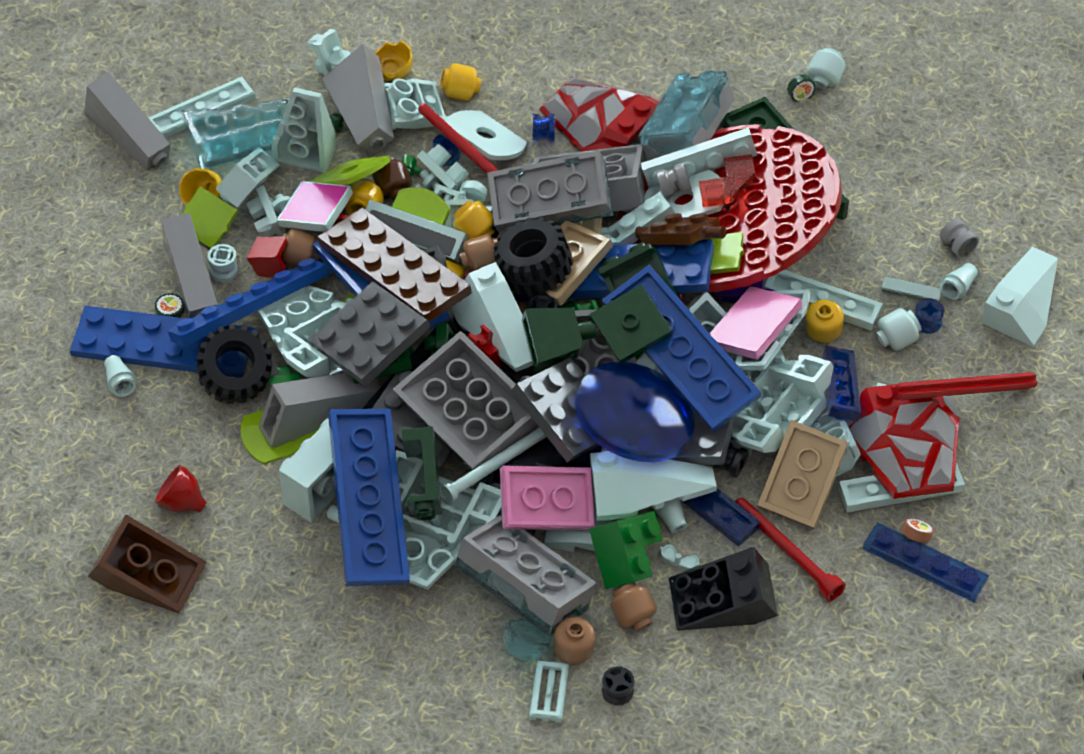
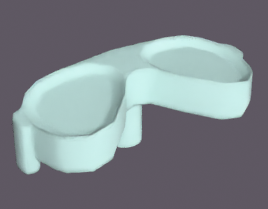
[659,545,700,571]

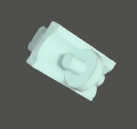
[308,29,351,76]
[417,144,469,191]
[246,185,291,237]

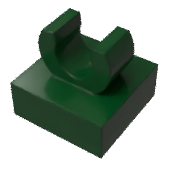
[424,323,455,357]

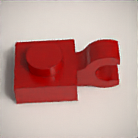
[468,324,502,369]

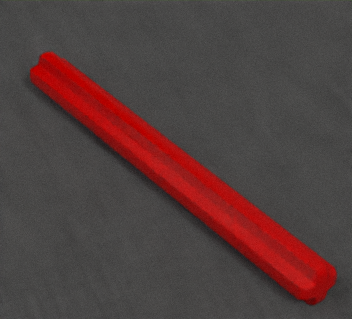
[891,372,1038,400]

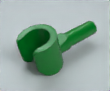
[402,155,431,176]

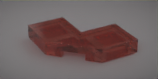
[699,154,756,207]

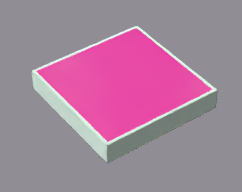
[277,181,353,232]

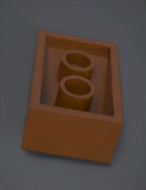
[88,515,206,613]

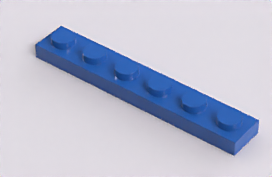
[167,258,330,347]

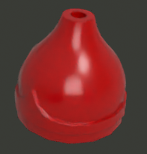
[155,465,207,512]

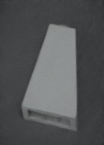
[322,44,394,155]
[84,73,171,170]
[162,213,218,318]
[258,372,380,448]

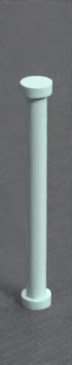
[441,427,547,502]

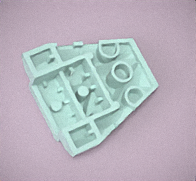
[257,285,352,378]
[729,355,833,453]
[396,450,502,590]

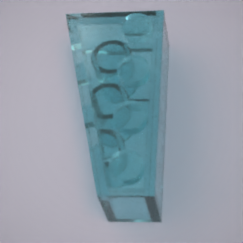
[182,99,289,169]

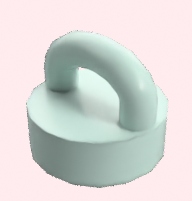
[459,180,487,203]

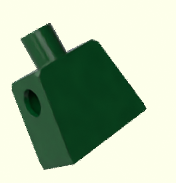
[522,308,597,373]

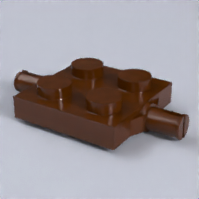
[635,213,726,245]

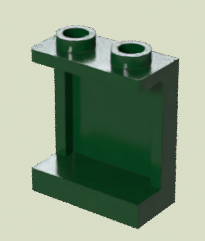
[597,243,679,298]
[401,426,442,521]

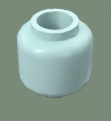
[806,48,846,90]
[876,308,922,351]

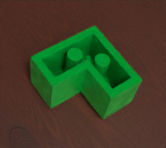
[589,511,663,589]

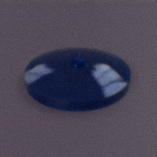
[575,362,695,463]

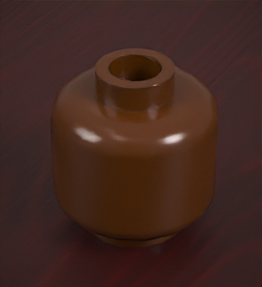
[372,158,413,201]

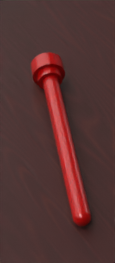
[418,103,498,175]
[735,497,846,602]

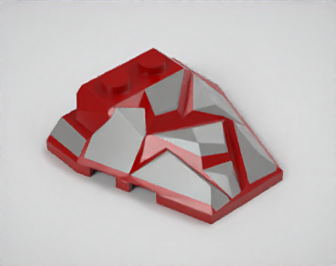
[540,77,665,151]
[840,380,960,499]

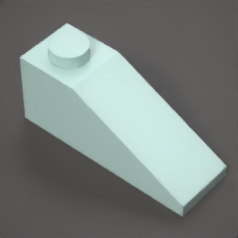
[216,147,280,208]

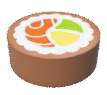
[901,517,934,543]

